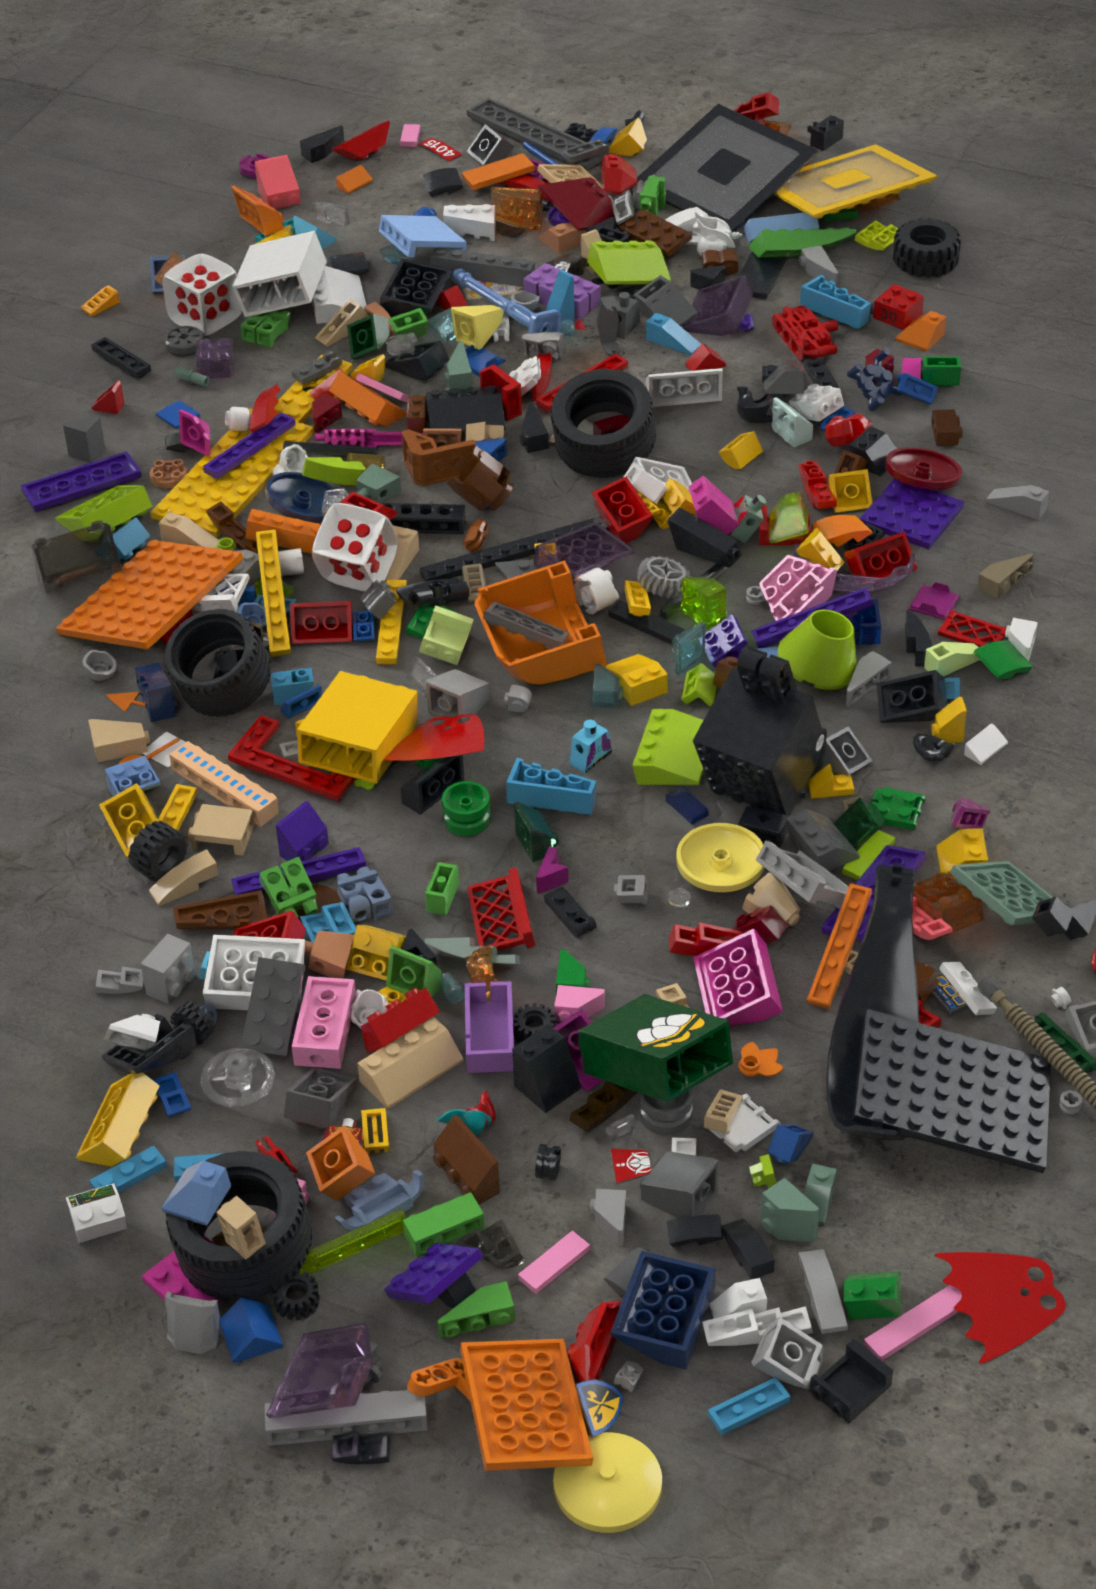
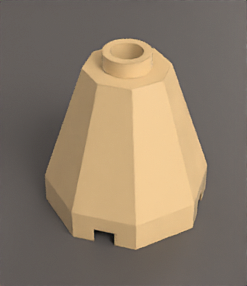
[742,873,800,928]

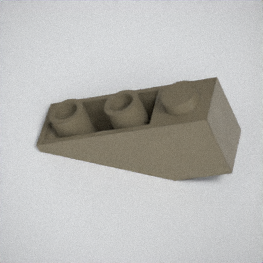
[977,553,1034,599]

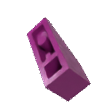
[951,798,990,829]

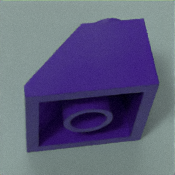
[276,801,329,861]

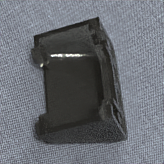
[31,520,122,593]

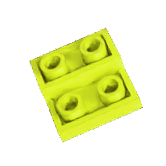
[854,220,898,251]

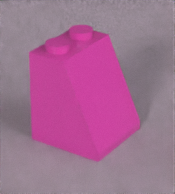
[688,475,740,534]

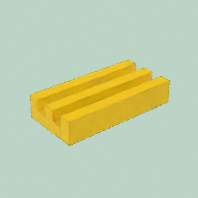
[361,1108,389,1154]

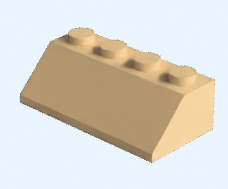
[357,1016,464,1109]

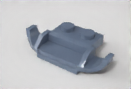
[334,1170,424,1231]

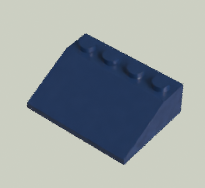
[610,1251,715,1369]

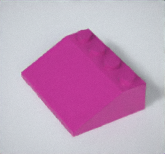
[693,929,783,1026]

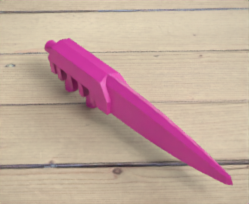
[315,429,423,448]

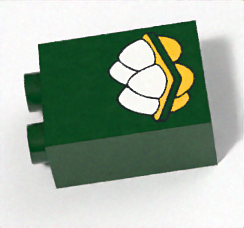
[578,994,733,1103]

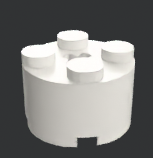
[574,568,619,614]

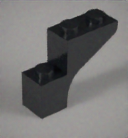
[1032,896,1096,940]

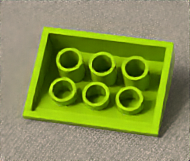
[587,240,671,284]
[55,485,153,541]
[632,709,704,785]

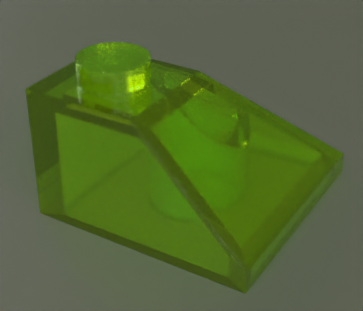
[769,491,808,543]

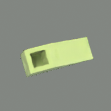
[924,642,980,677]

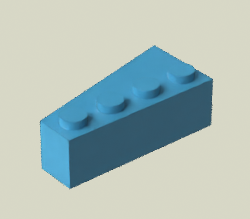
[799,275,871,329]
[506,758,596,815]

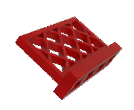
[467,868,536,951]

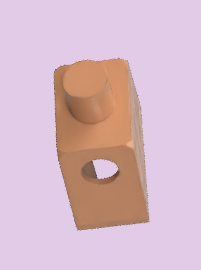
[304,931,354,979]

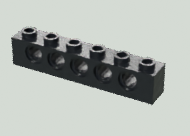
[380,503,466,535]

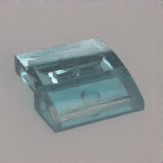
[428,309,455,342]

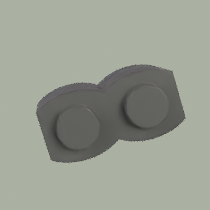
[360,579,397,620]

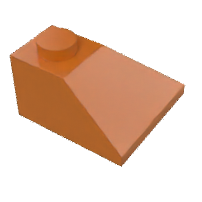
[895,311,946,352]

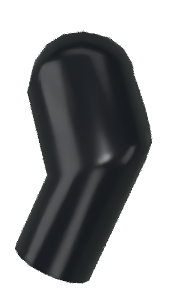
[625,111,645,127]

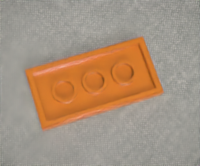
[462,153,535,190]

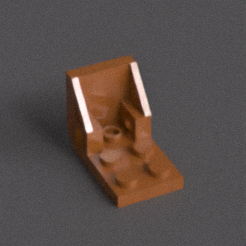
[402,429,476,486]

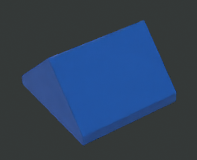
[219,1297,283,1363]

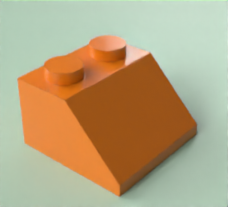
[306,1126,375,1201]

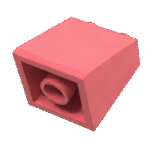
[255,155,301,209]

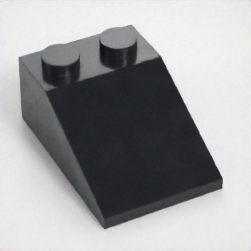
[385,340,450,380]
[877,670,947,723]

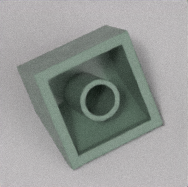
[761,1178,819,1242]

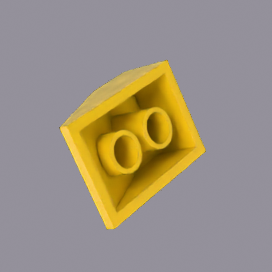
[602,654,668,706]
[99,783,159,859]

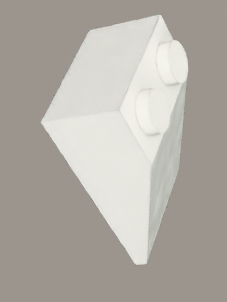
[626,457,692,500]

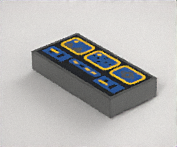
[930,973,969,1017]

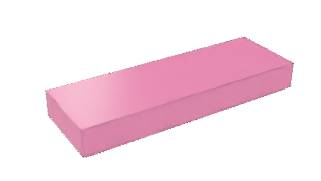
[356,374,409,403]
[518,1230,590,1294]

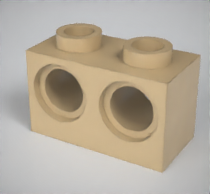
[217,1196,266,1260]

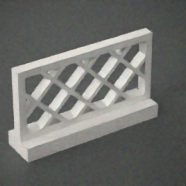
[191,574,250,615]

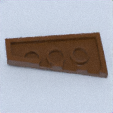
[173,890,268,929]

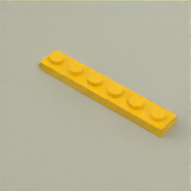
[376,579,407,665]

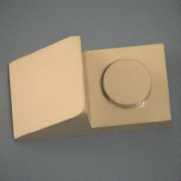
[466,422,504,443]

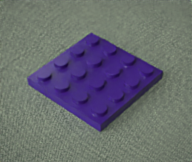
[860,478,964,549]

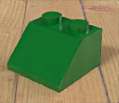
[844,1271,901,1320]

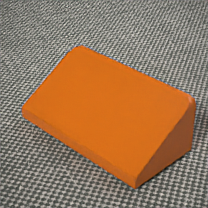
[336,165,373,194]

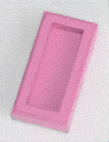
[400,124,420,147]

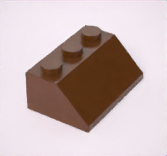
[433,1115,500,1205]

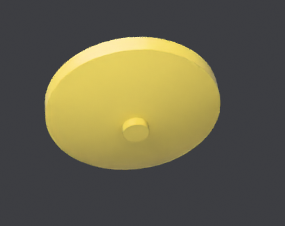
[676,823,765,892]
[553,1432,662,1533]

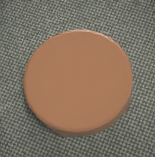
[150,459,188,489]

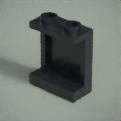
[810,1339,893,1423]

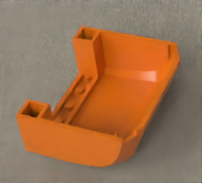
[474,561,607,685]

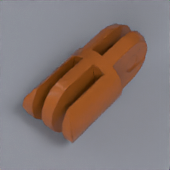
[463,519,489,553]

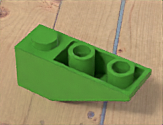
[438,1281,515,1339]

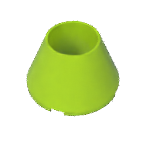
[777,609,857,690]

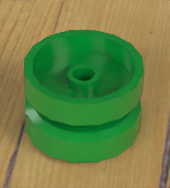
[442,781,491,836]

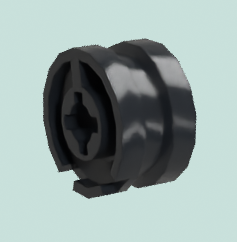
[535,1144,561,1181]

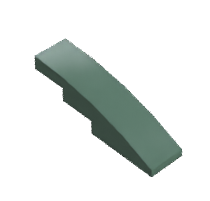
[425,937,520,965]

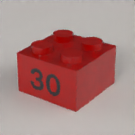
[873,284,924,330]

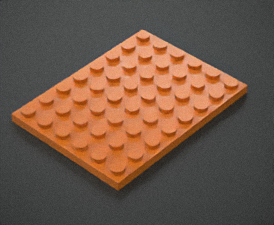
[56,540,244,650]

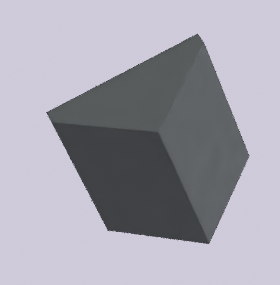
[63,416,105,462]

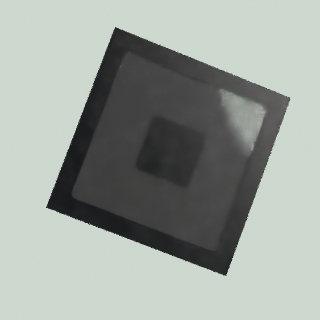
[637,104,819,233]

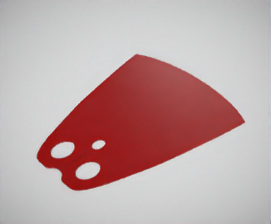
[384,714,484,761]

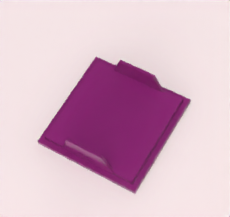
[908,582,961,620]

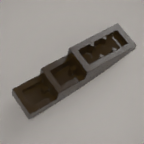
[569,1081,638,1133]

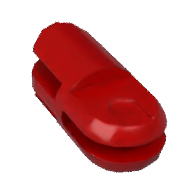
[255,1136,297,1174]

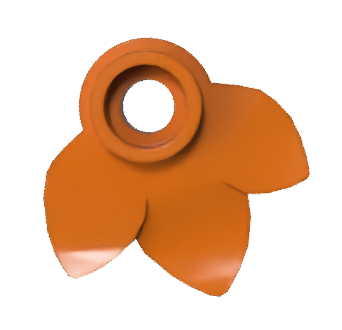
[738,1042,783,1077]

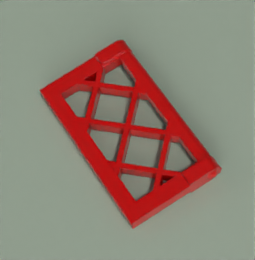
[938,610,1006,647]

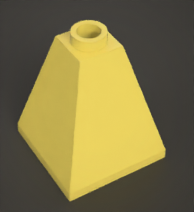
[451,305,503,350]

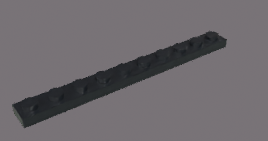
[420,516,608,581]

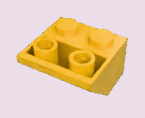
[650,477,696,529]
[346,925,406,981]

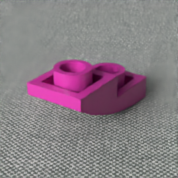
[902,358,921,379]

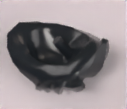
[913,733,955,762]

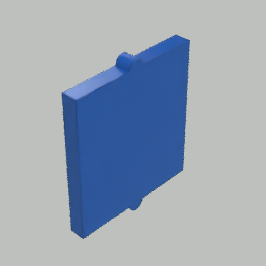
[156,400,200,429]

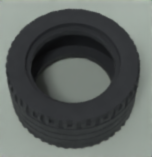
[550,369,656,478]
[166,1151,312,1301]

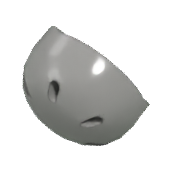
[511,290,540,312]
[83,650,116,681]

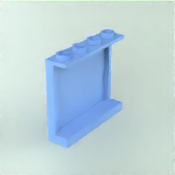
[379,215,467,257]

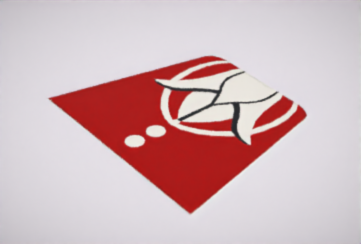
[610,1149,651,1183]

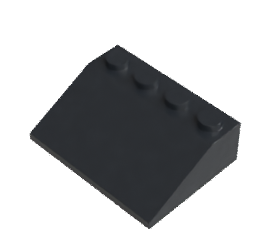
[380,259,452,318]
[426,385,506,434]

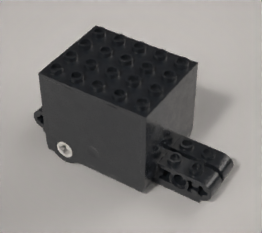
[693,646,827,817]

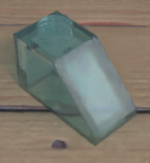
[593,664,623,708]

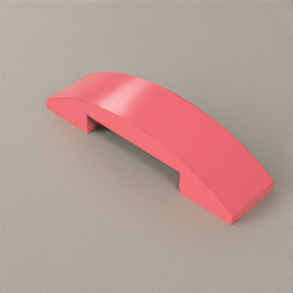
[913,896,952,940]

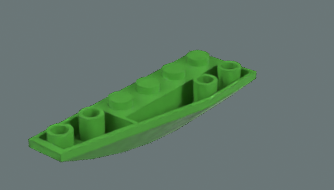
[749,227,856,258]

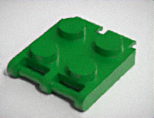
[867,787,926,830]

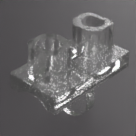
[385,333,418,357]

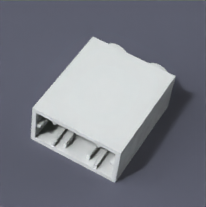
[232,231,327,317]

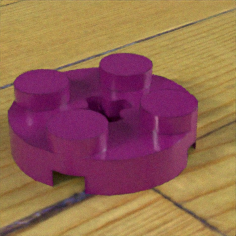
[239,154,270,180]

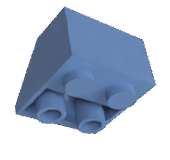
[105,756,160,796]

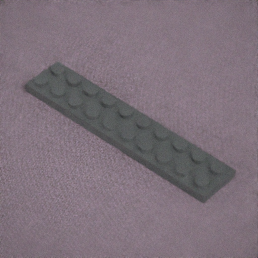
[466,98,608,171]

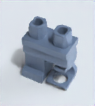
[337,866,393,923]

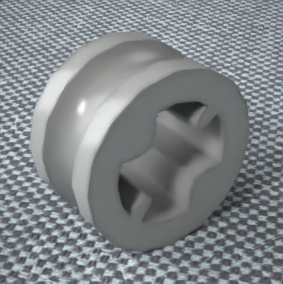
[746,586,764,605]
[1059,1090,1082,1115]

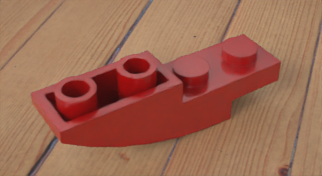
[798,461,837,509]

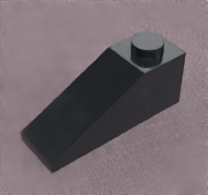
[300,125,344,163]
[519,402,549,453]

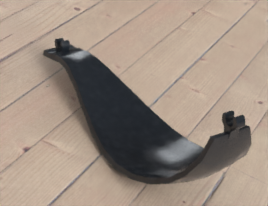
[826,864,920,1140]

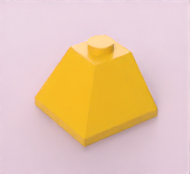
[608,118,647,157]

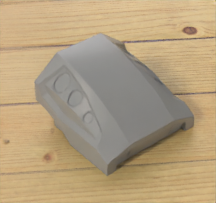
[522,332,565,363]
[165,1292,220,1354]

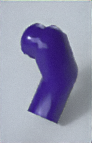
[740,314,754,331]

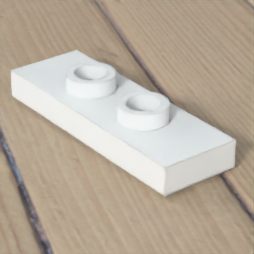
[939,962,997,1015]

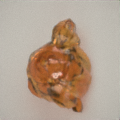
[465,945,500,997]

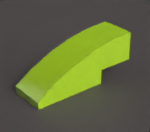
[302,457,366,486]

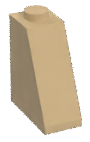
[88,719,150,763]

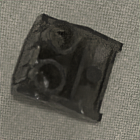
[546,254,590,276]

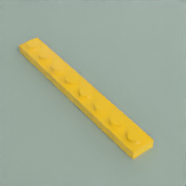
[256,529,291,657]

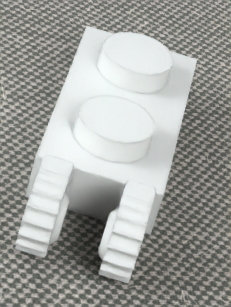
[492,309,510,342]

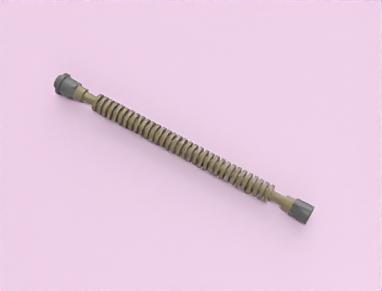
[977,976,1096,1110]

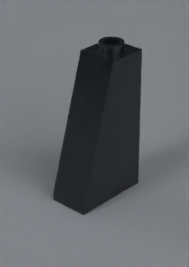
[667,508,742,568]

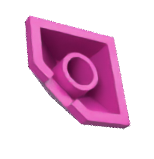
[179,409,211,456]

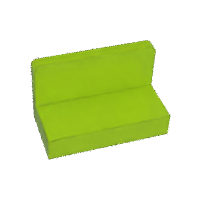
[681,663,717,706]

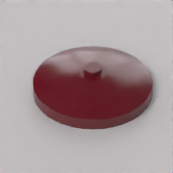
[885,447,962,490]

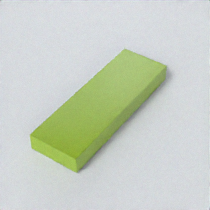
[842,829,896,881]

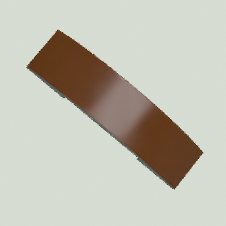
[206,501,258,554]

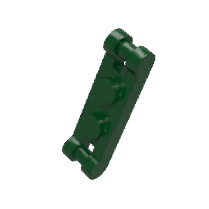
[1034,1013,1096,1073]

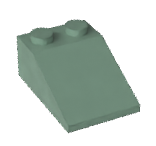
[444,341,473,391]

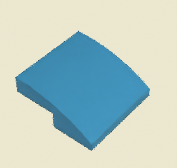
[300,902,356,942]

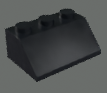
[400,755,465,815]

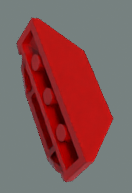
[332,120,390,161]
[601,154,637,195]
[567,1300,622,1383]

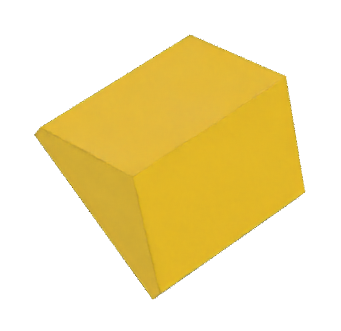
[828,469,873,513]

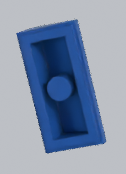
[280,685,322,719]

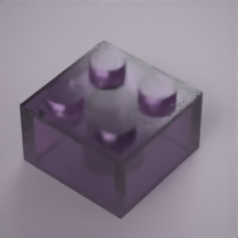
[196,338,235,378]

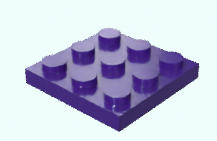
[384,1243,484,1304]

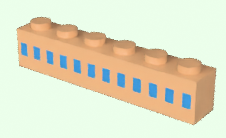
[169,741,279,827]

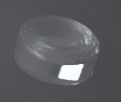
[668,888,691,910]

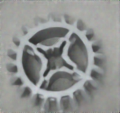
[637,556,691,599]

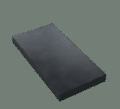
[733,251,785,299]

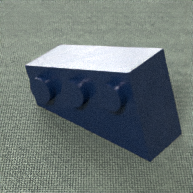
[135,663,177,722]

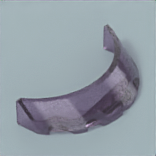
[793,544,915,594]

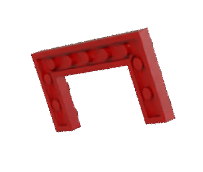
[228,715,356,802]

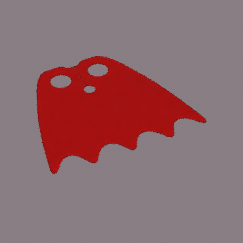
[935,1252,1066,1364]

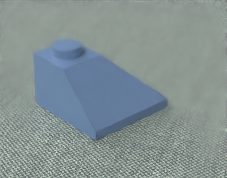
[161,1161,231,1226]

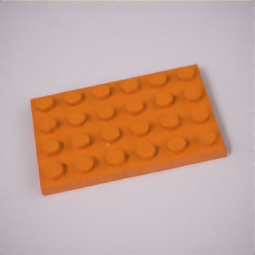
[460,1339,593,1471]

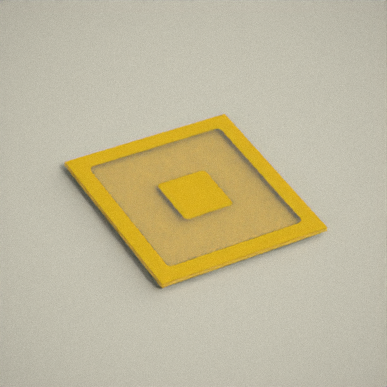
[774,144,938,219]

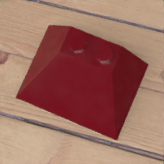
[537,177,614,231]

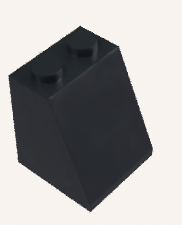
[512,1024,581,1114]

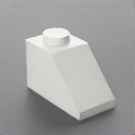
[1005,618,1038,662]
[709,1278,767,1319]

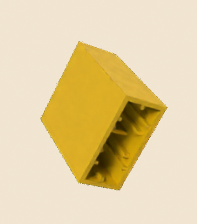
[297,671,418,784]

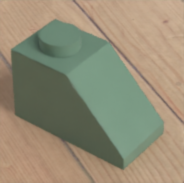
[804,1164,837,1226]

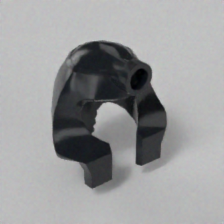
[737,386,783,423]

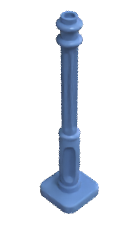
[452,268,562,334]

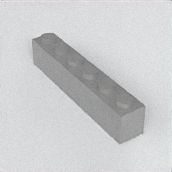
[265,1389,428,1446]

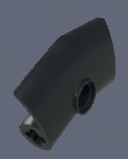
[396,578,469,608]

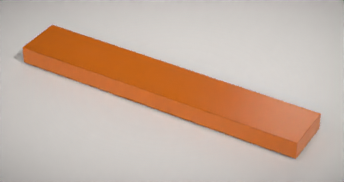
[807,883,872,1009]

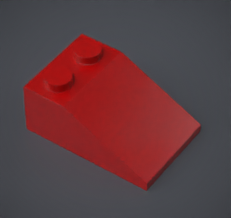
[233,910,306,939]

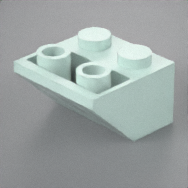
[772,397,813,447]

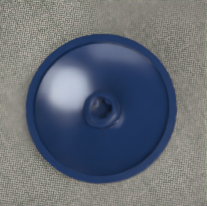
[265,472,341,523]

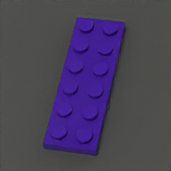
[20,451,142,512]
[821,845,927,942]

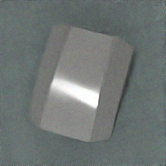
[1064,1001,1096,1060]
[751,1317,823,1389]

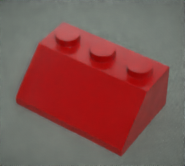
[592,476,653,546]
[844,531,918,587]
[290,601,353,644]
[361,987,440,1053]

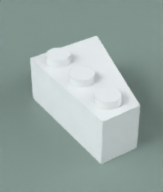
[443,204,496,241]

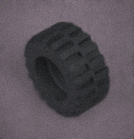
[893,218,961,278]

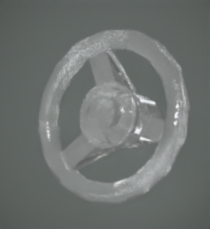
[200,1048,276,1107]

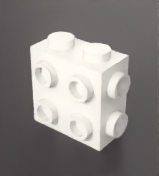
[789,384,844,421]

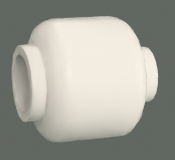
[225,407,251,432]

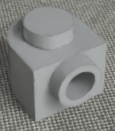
[504,685,532,713]

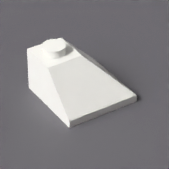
[104,1014,160,1052]

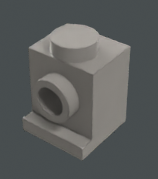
[614,875,649,905]

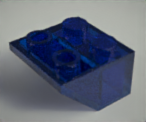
[845,599,882,645]

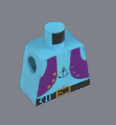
[569,720,612,774]

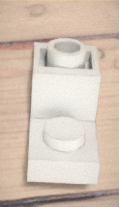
[624,462,667,504]

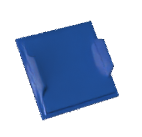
[465,345,505,377]

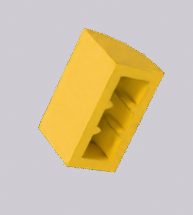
[719,431,763,469]

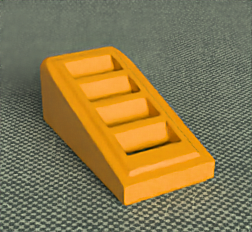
[81,285,120,317]

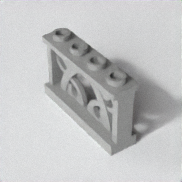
[756,841,849,909]

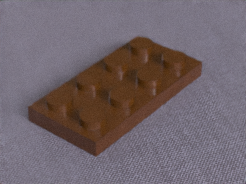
[619,209,692,257]

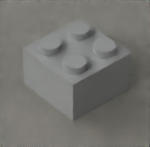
[140,934,196,1004]

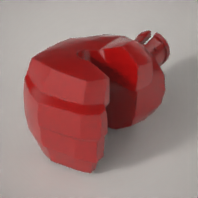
[825,414,873,447]

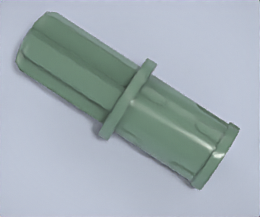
[174,366,209,387]

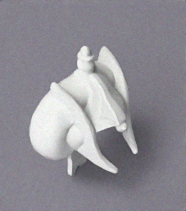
[685,212,742,256]

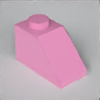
[554,985,605,1022]

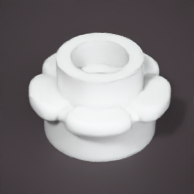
[1050,987,1072,1009]

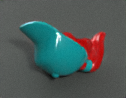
[436,1091,496,1136]

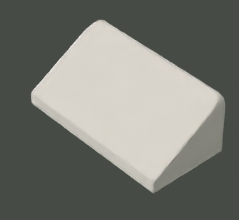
[964,724,1008,765]

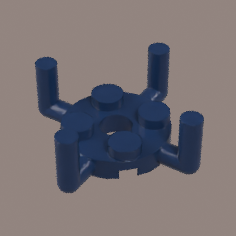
[847,348,903,411]

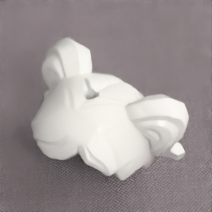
[273,444,308,476]
[350,989,388,1029]

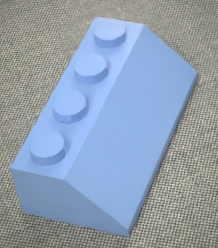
[743,213,819,243]

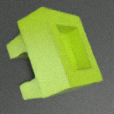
[749,1154,777,1189]

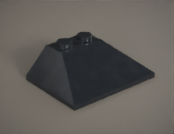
[101,1014,197,1074]

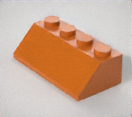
[231,186,284,236]
[329,371,407,427]
[245,509,321,554]

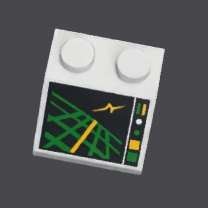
[66,1183,127,1243]

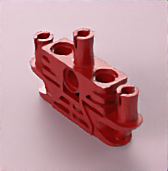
[772,305,838,360]

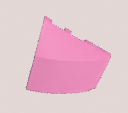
[759,555,837,621]

